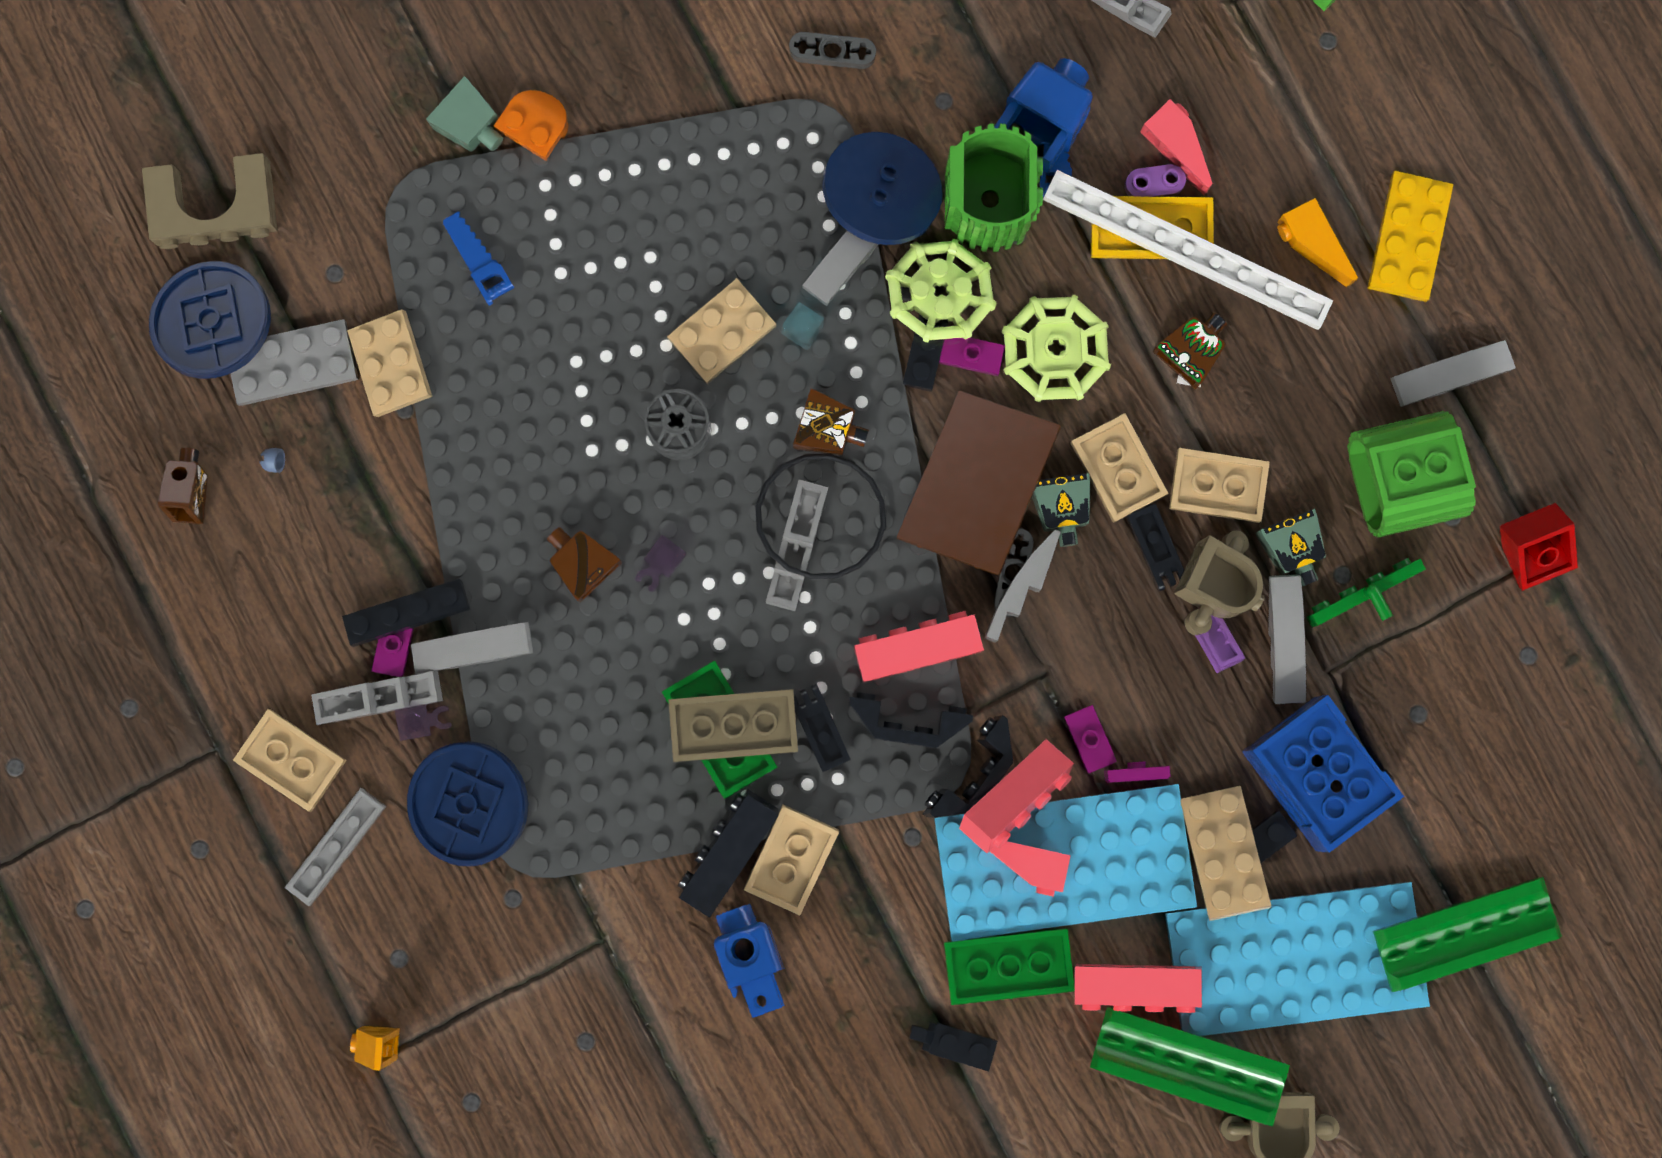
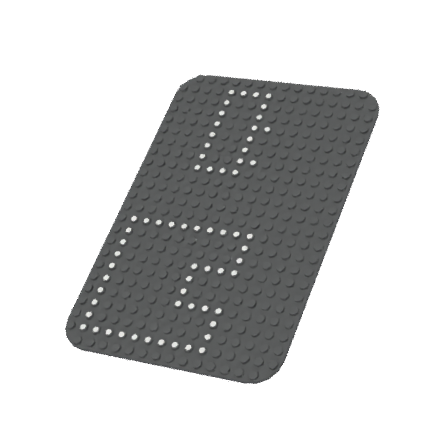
[385,99,971,878]

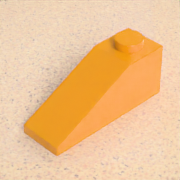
[1277,198,1358,287]
[350,1026,400,1071]

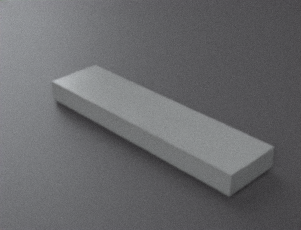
[285,788,387,906]

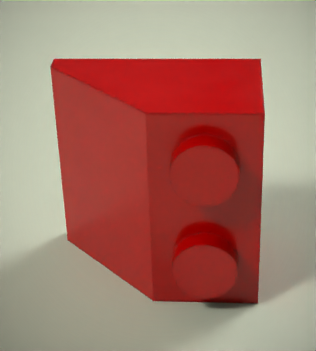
[1500,503,1578,591]

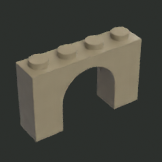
[142,153,278,249]

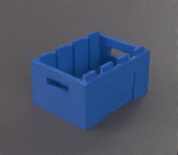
[1241,695,1404,853]

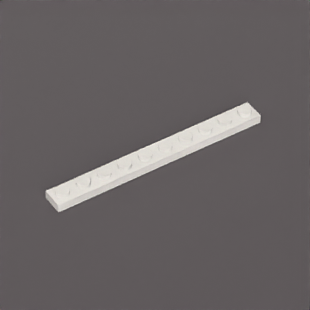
[1043,170,1333,330]

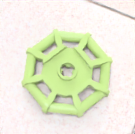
[885,239,997,343]
[1002,294,1111,402]

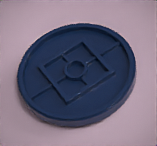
[822,132,942,245]
[149,261,271,379]
[407,741,528,866]

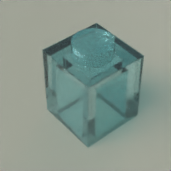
[782,302,824,350]

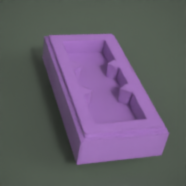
[1195,615,1245,673]

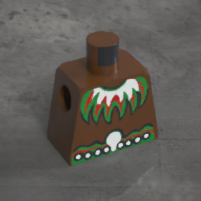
[1153,313,1227,390]

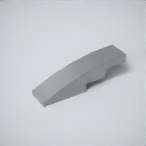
[1091,0,1172,38]
[802,231,879,306]
[1390,340,1516,407]
[766,480,828,611]
[984,530,1061,643]
[1268,574,1306,704]
[411,622,533,675]
[312,671,443,725]

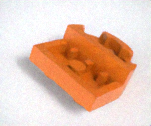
[494,90,568,161]

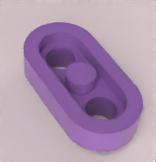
[1125,164,1186,197]

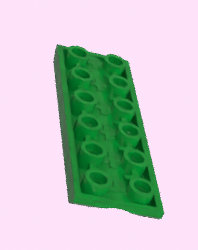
[1373,877,1562,992]
[1090,1007,1290,1127]

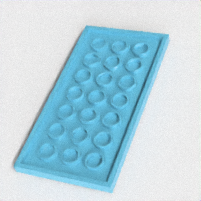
[934,784,1197,941]
[1165,882,1430,1036]

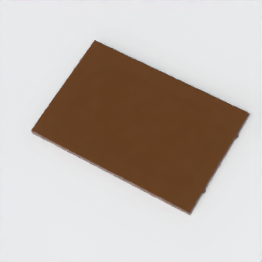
[897,391,1061,576]

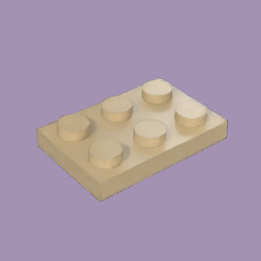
[667,278,777,384]
[347,309,433,417]
[1070,413,1169,523]
[1169,448,1270,523]
[233,709,347,812]
[744,804,839,915]

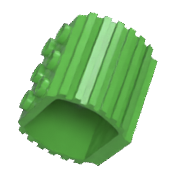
[945,124,1043,252]
[1347,411,1476,537]

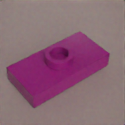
[939,338,1005,376]
[371,628,414,677]
[1063,705,1117,774]
[1104,762,1171,783]

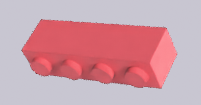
[854,611,984,683]
[959,739,1074,853]
[1075,964,1202,1013]

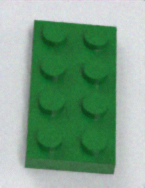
[662,661,778,799]
[944,928,1075,1005]

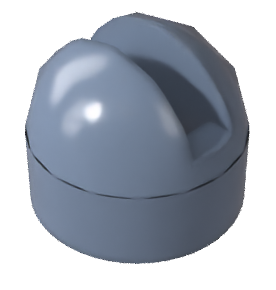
[259,448,285,473]

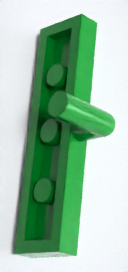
[1306,557,1426,628]

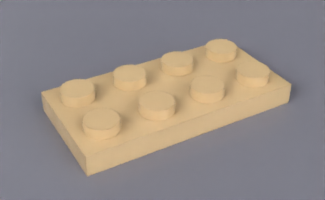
[1180,786,1271,921]

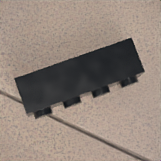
[677,789,779,918]

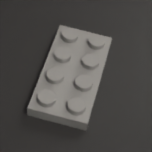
[231,319,359,406]

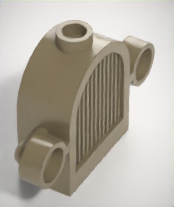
[1174,531,1264,635]
[1219,1092,1340,1158]

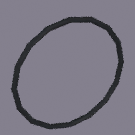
[755,453,886,579]

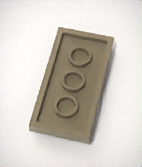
[668,689,798,762]

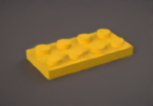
[1367,171,1454,302]
[1091,196,1214,259]

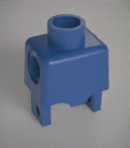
[994,58,1093,174]
[714,904,785,1018]

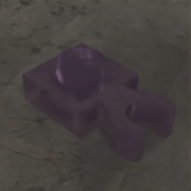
[635,535,687,593]
[395,705,452,741]

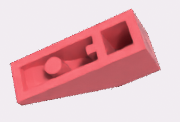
[1140,99,1213,195]
[989,841,1071,897]

